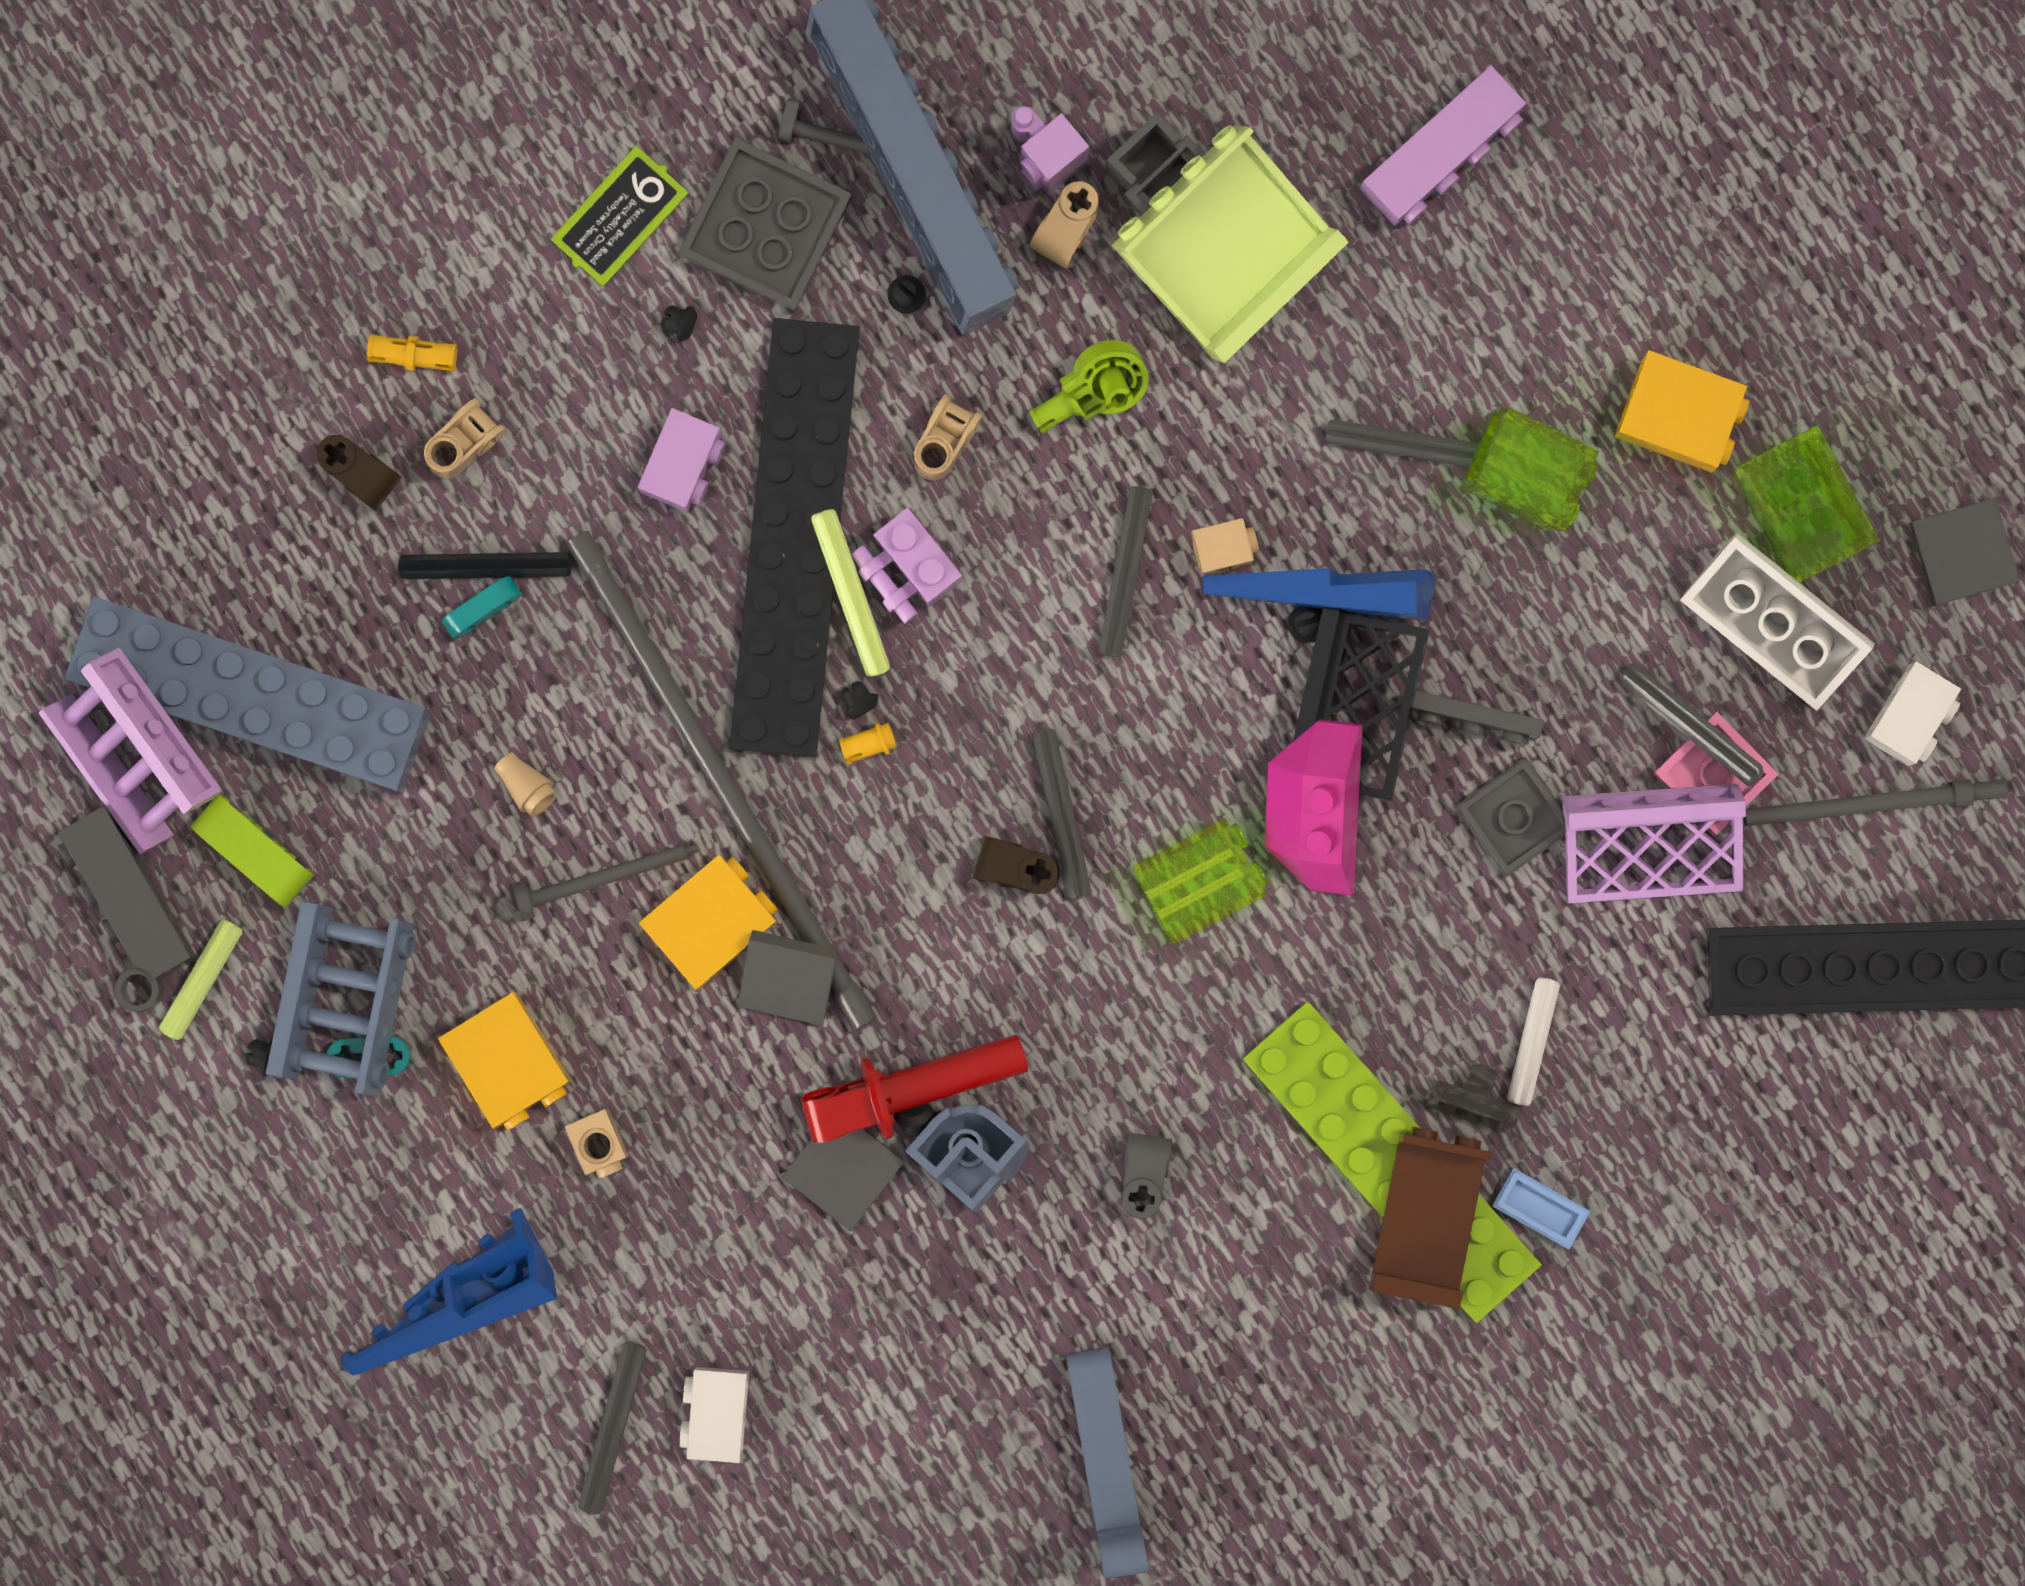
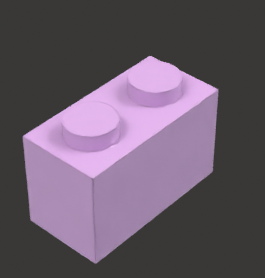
[637,408,726,513]

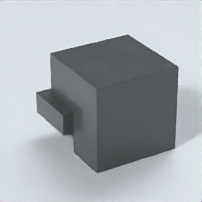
[1105,112,1206,216]

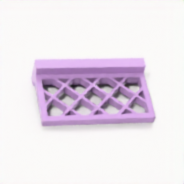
[1563,784,1746,904]

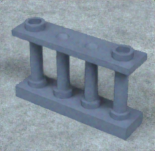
[266,901,416,1096]

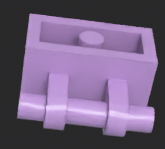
[1011,106,1090,196]
[851,507,963,624]

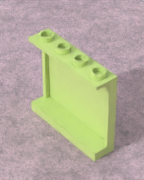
[1112,124,1349,363]

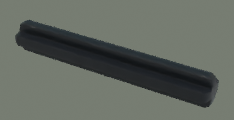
[398,552,572,579]

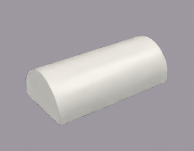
[1680,533,1875,711]

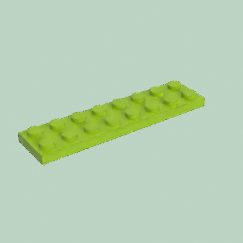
[1242,1001,1542,1324]

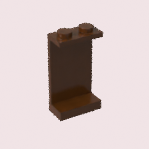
[1369,1127,1491,1309]

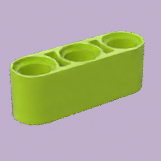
[190,793,315,908]

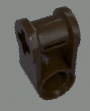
[316,435,402,511]
[973,836,1059,894]

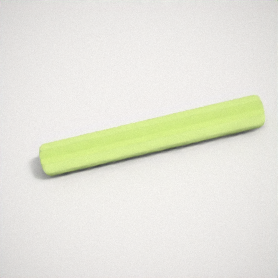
[811,509,890,677]

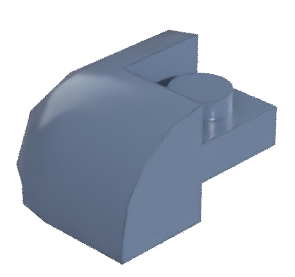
[905,1104,1030,1213]

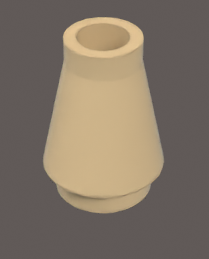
[494,752,557,817]

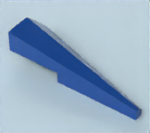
[1203,568,1435,621]
[342,1208,557,1376]

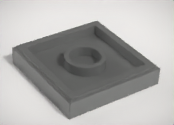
[1909,498,2020,606]
[1454,756,1565,878]
[738,930,838,1026]
[782,1129,905,1231]

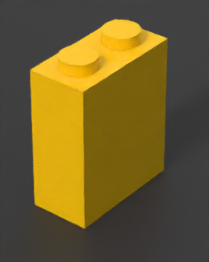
[1614,350,1750,473]
[639,855,778,990]
[438,992,572,1131]

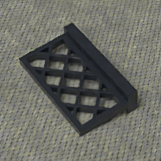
[1293,607,1429,802]

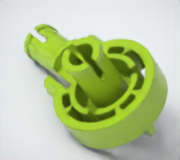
[1029,340,1149,434]

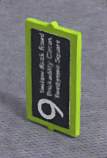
[550,146,689,287]

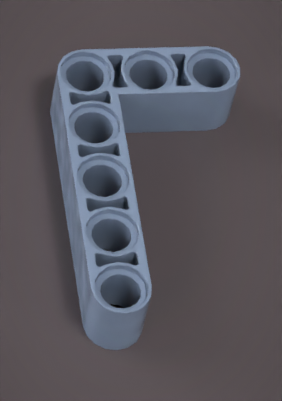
[1066,1347,1149,1579]

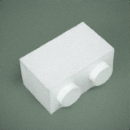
[1863,661,1961,766]
[680,1367,749,1463]

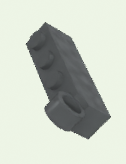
[58,806,197,1012]

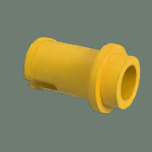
[839,721,897,765]

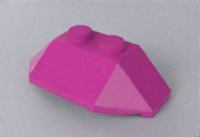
[1265,719,1362,896]

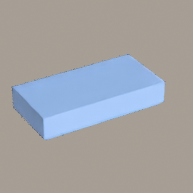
[1492,1168,1591,1249]

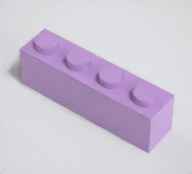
[1360,65,1526,227]

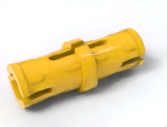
[367,334,458,372]

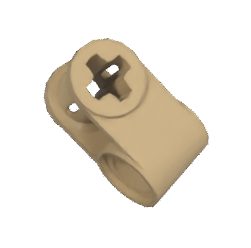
[1029,181,1099,269]
[914,394,984,481]
[424,398,507,479]

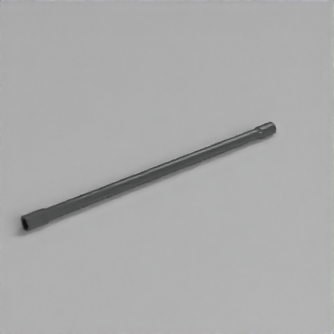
[566,531,877,1030]

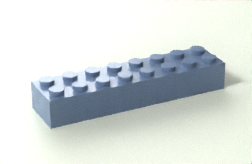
[806,0,1019,336]
[64,596,432,794]

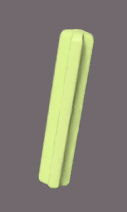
[159,920,242,1040]

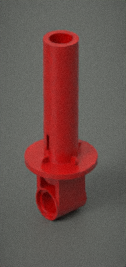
[800,1034,1028,1142]

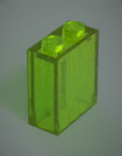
[1460,407,1599,531]
[1131,818,1269,946]

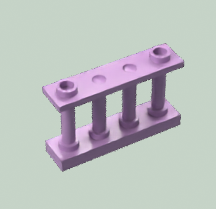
[39,648,222,855]

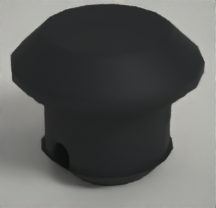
[887,275,926,314]
[661,305,697,342]
[1288,606,1322,643]
[840,681,879,719]
[245,1039,272,1077]
[894,1103,933,1137]

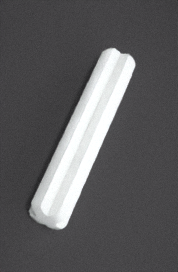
[1507,977,1560,1106]

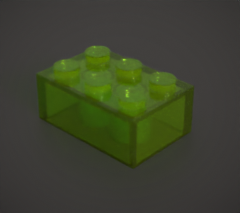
[1732,425,1880,583]

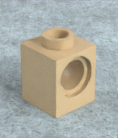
[1191,518,1259,577]
[565,1108,629,1179]

